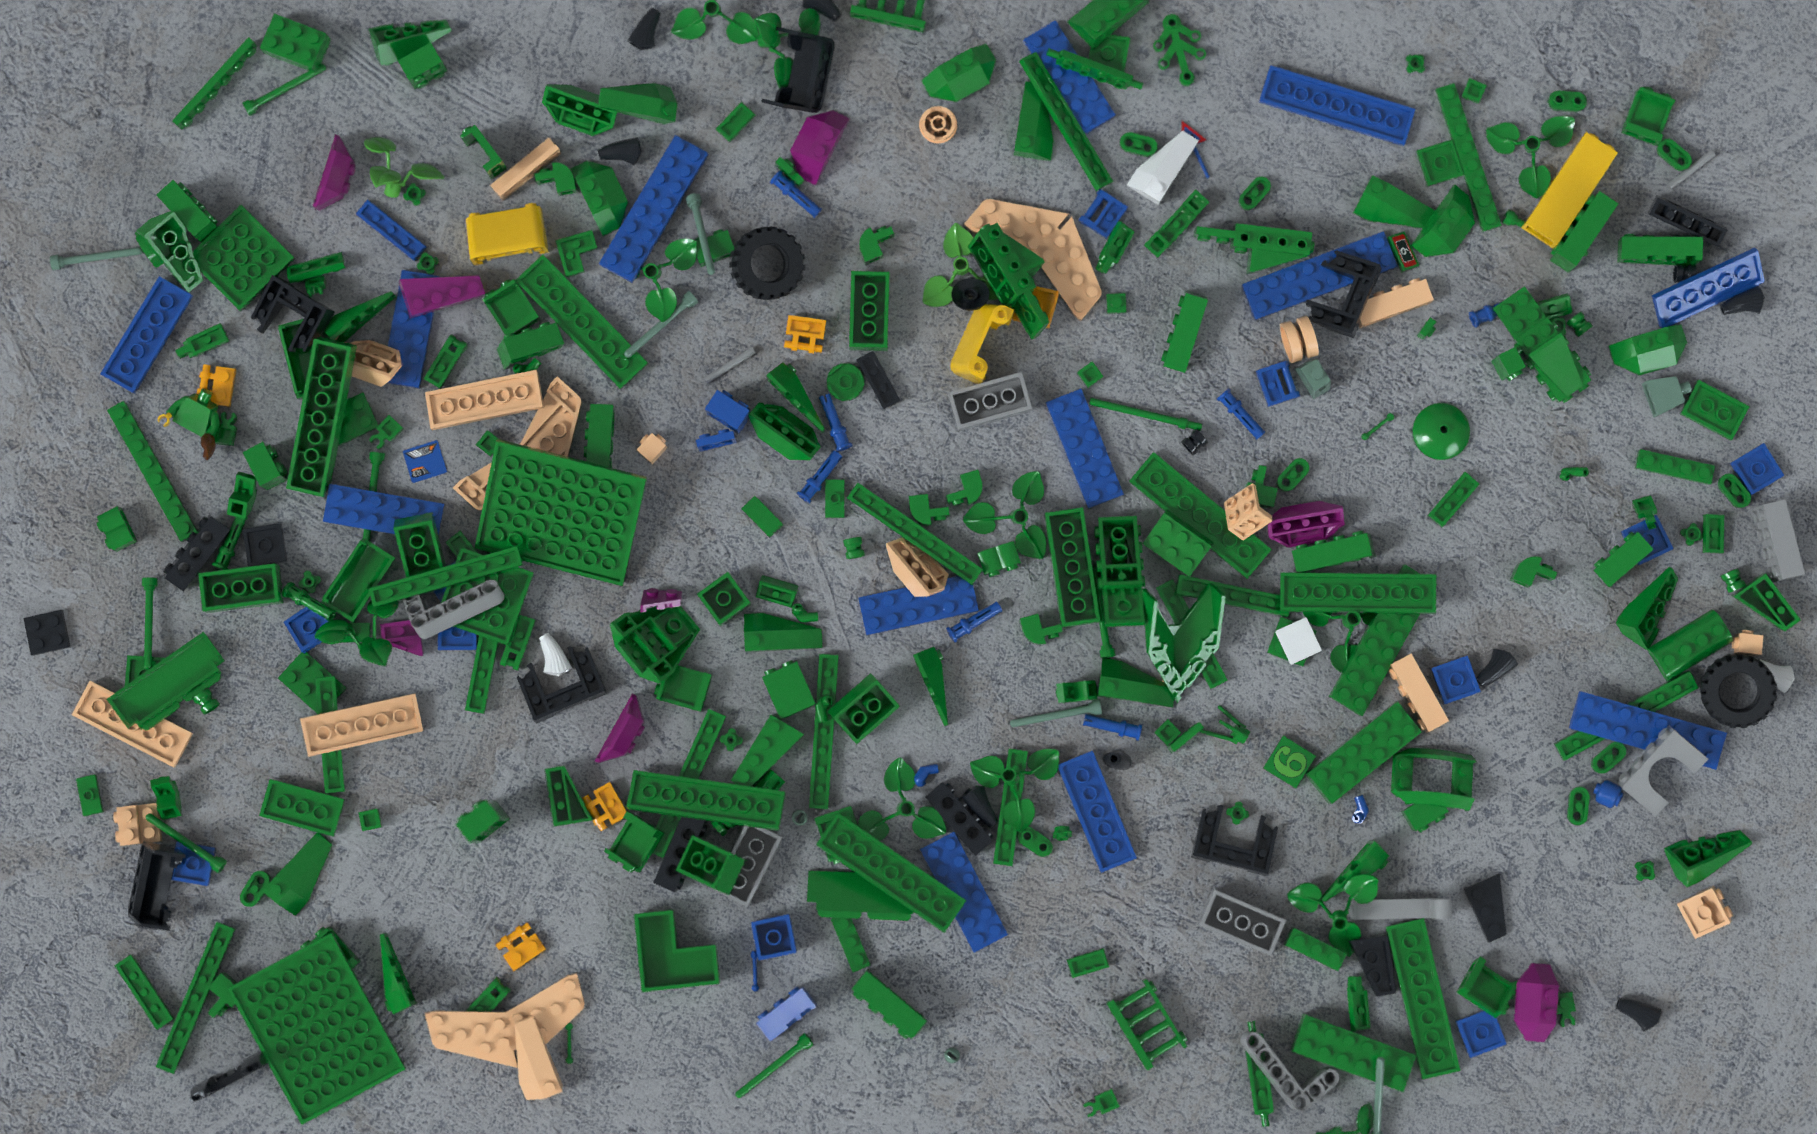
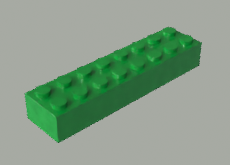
[286,337,357,497]

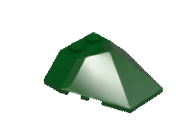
[610,606,700,684]

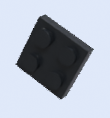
[242,523,287,567]
[23,610,71,656]

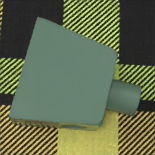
[1295,359,1331,400]
[1642,376,1692,418]

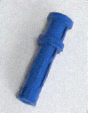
[770,170,822,218]
[1469,302,1501,328]
[1216,388,1265,440]
[819,393,853,452]
[796,450,843,504]
[946,601,1003,643]
[1083,714,1143,741]

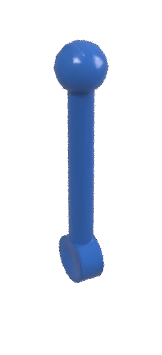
[751,951,759,992]

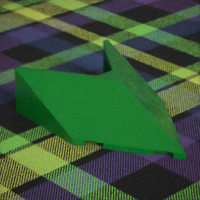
[1142,583,1226,703]

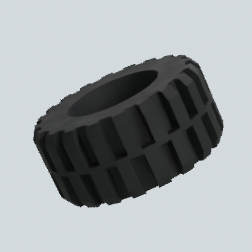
[729,226,805,300]
[1700,653,1777,728]

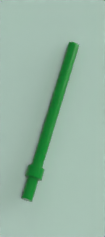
[1089,398,1202,431]

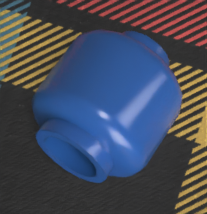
[1593,780,1624,808]

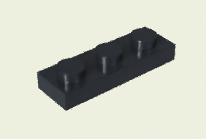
[856,351,900,410]

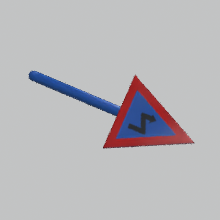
[1181,121,1210,178]

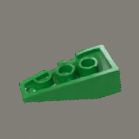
[1616,567,1678,650]
[744,613,823,652]
[1097,658,1174,708]

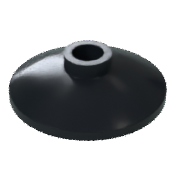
[951,278,989,311]

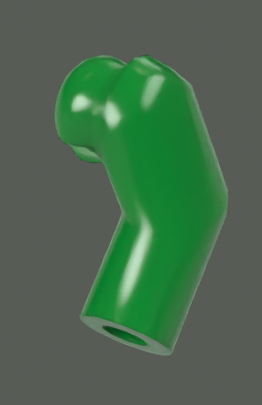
[513,357,542,374]
[1559,467,1589,481]
[792,603,818,622]
[815,695,833,723]

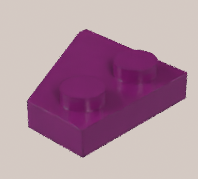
[640,588,682,612]
[380,620,424,656]

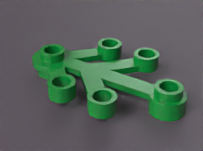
[1153,14,1206,86]

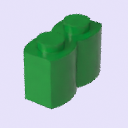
[96,506,137,552]
[977,541,1021,578]

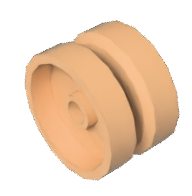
[1280,316,1319,363]

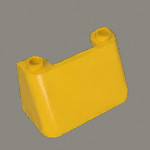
[466,203,549,265]
[950,304,1014,384]

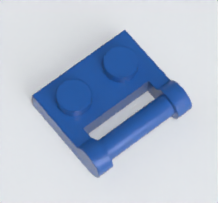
[1078,189,1128,239]
[1256,360,1300,407]

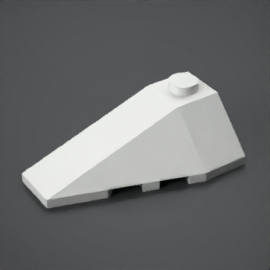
[1126,131,1199,205]

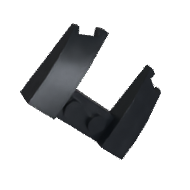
[1306,250,1382,338]
[251,275,335,352]
[517,647,607,724]
[1191,805,1278,876]
[189,1051,268,1103]

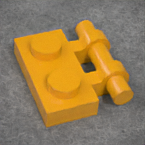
[784,315,826,354]
[197,364,236,407]
[582,782,627,831]
[495,922,546,971]

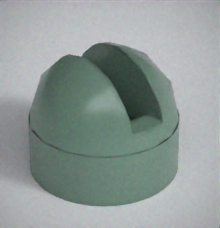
[791,809,808,826]
[944,1047,960,1063]

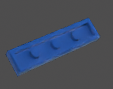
[356,199,427,261]

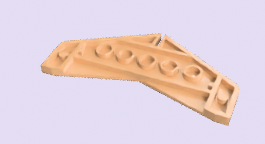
[964,199,1102,321]
[453,376,582,511]
[425,973,584,1068]

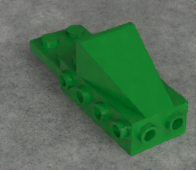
[967,223,1050,340]
[1193,223,1315,274]
[1492,286,1591,403]
[1094,516,1145,627]

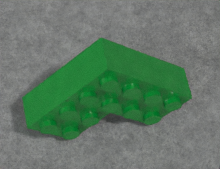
[634,910,721,992]

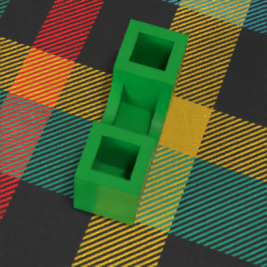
[1283,927,1346,971]

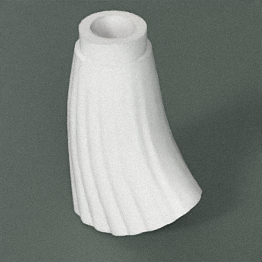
[539,633,572,676]
[1756,658,1795,693]

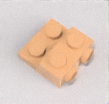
[113,803,162,846]
[1677,885,1733,939]

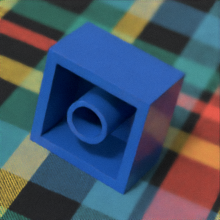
[705,390,750,434]
[751,914,797,961]

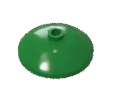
[1412,403,1470,460]

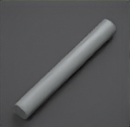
[1666,150,1715,191]
[704,347,756,384]

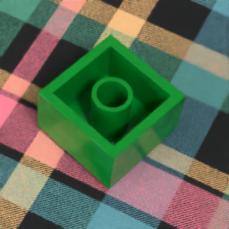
[398,42,447,89]
[242,442,288,490]
[697,572,751,627]

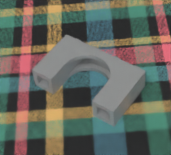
[1617,725,1708,816]

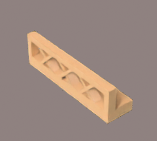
[490,138,562,201]

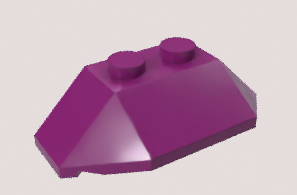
[790,110,850,186]
[313,134,356,211]
[1267,501,1345,548]
[595,693,645,763]
[1514,963,1559,1042]

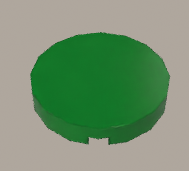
[827,363,864,401]

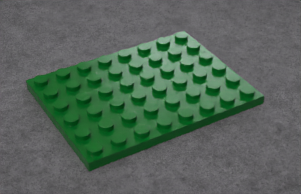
[474,439,647,586]
[227,932,406,1125]

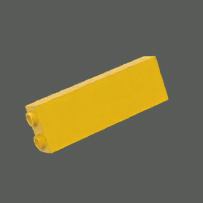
[1521,132,1618,248]

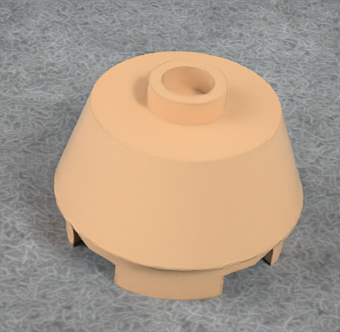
[919,106,957,143]

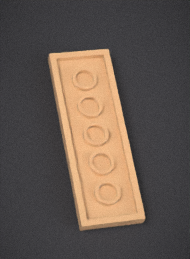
[425,370,544,430]
[72,681,193,768]
[300,693,423,757]

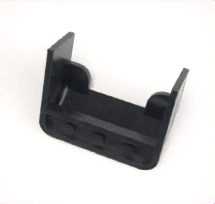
[761,27,835,113]
[128,841,186,931]

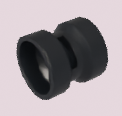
[1673,264,1697,283]
[1181,429,1208,456]

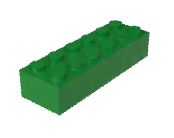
[1044,507,1100,628]
[1305,702,1422,804]
[1290,1014,1416,1092]

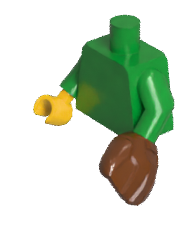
[157,388,220,461]

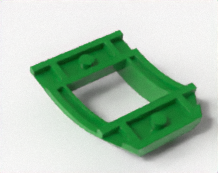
[1391,748,1477,811]

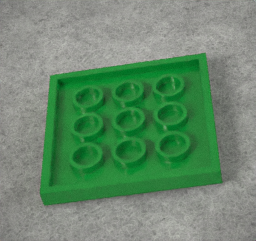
[192,205,295,312]
[441,547,534,645]

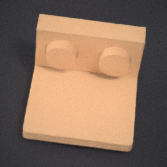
[1224,483,1273,540]

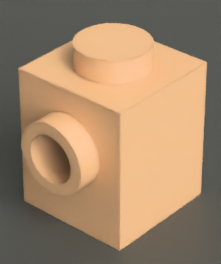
[637,433,667,464]
[1732,630,1763,656]

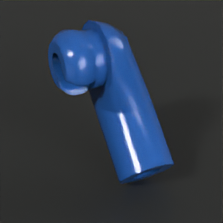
[914,764,939,787]
[1352,795,1369,824]

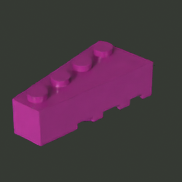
[398,276,485,319]

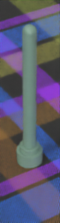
[686,193,715,275]
[50,247,143,271]
[624,291,698,358]
[1010,699,1102,727]
[1370,1057,1384,1134]

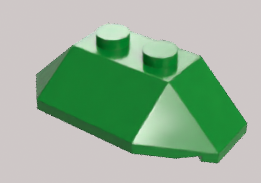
[921,44,996,102]
[542,84,618,136]
[570,160,628,236]
[1411,185,1475,257]
[1608,324,1687,376]
[748,402,821,460]

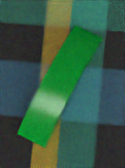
[1144,189,1210,258]

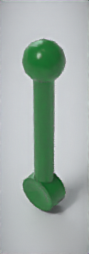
[1361,413,1394,440]
[565,1023,573,1064]

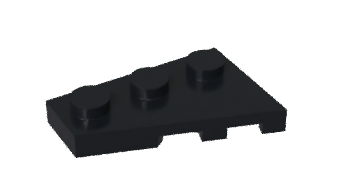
[1463,874,1507,943]
[1349,935,1397,996]

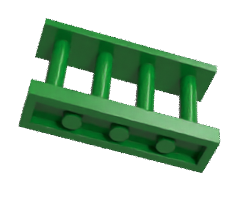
[850,0,926,33]
[1105,979,1188,1071]

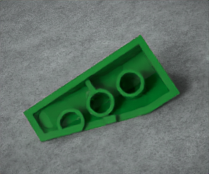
[368,20,451,65]
[1014,81,1054,161]
[598,83,678,125]
[1353,175,1435,229]
[136,211,203,293]
[324,291,396,342]
[766,362,825,434]
[913,647,948,727]
[1664,830,1752,888]
[263,832,333,916]
[1319,841,1389,902]
[380,933,417,1014]

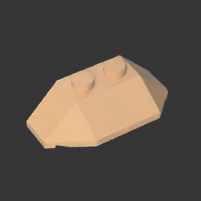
[345,340,402,387]
[886,537,948,597]

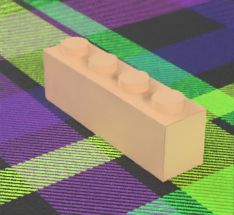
[1359,278,1434,328]
[1388,654,1449,733]

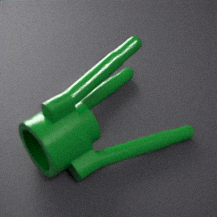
[1200,705,1250,744]

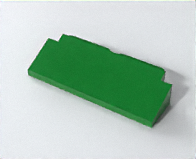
[107,632,225,730]
[807,871,913,921]

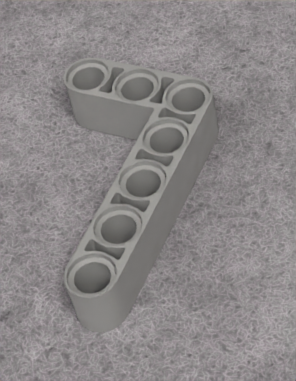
[403,580,505,639]
[1350,898,1452,920]
[1240,1031,1339,1112]

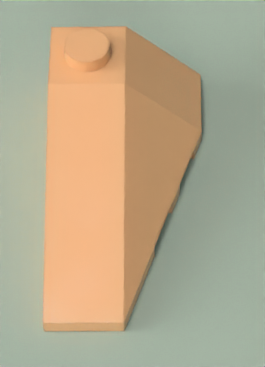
[515,1015,563,1100]

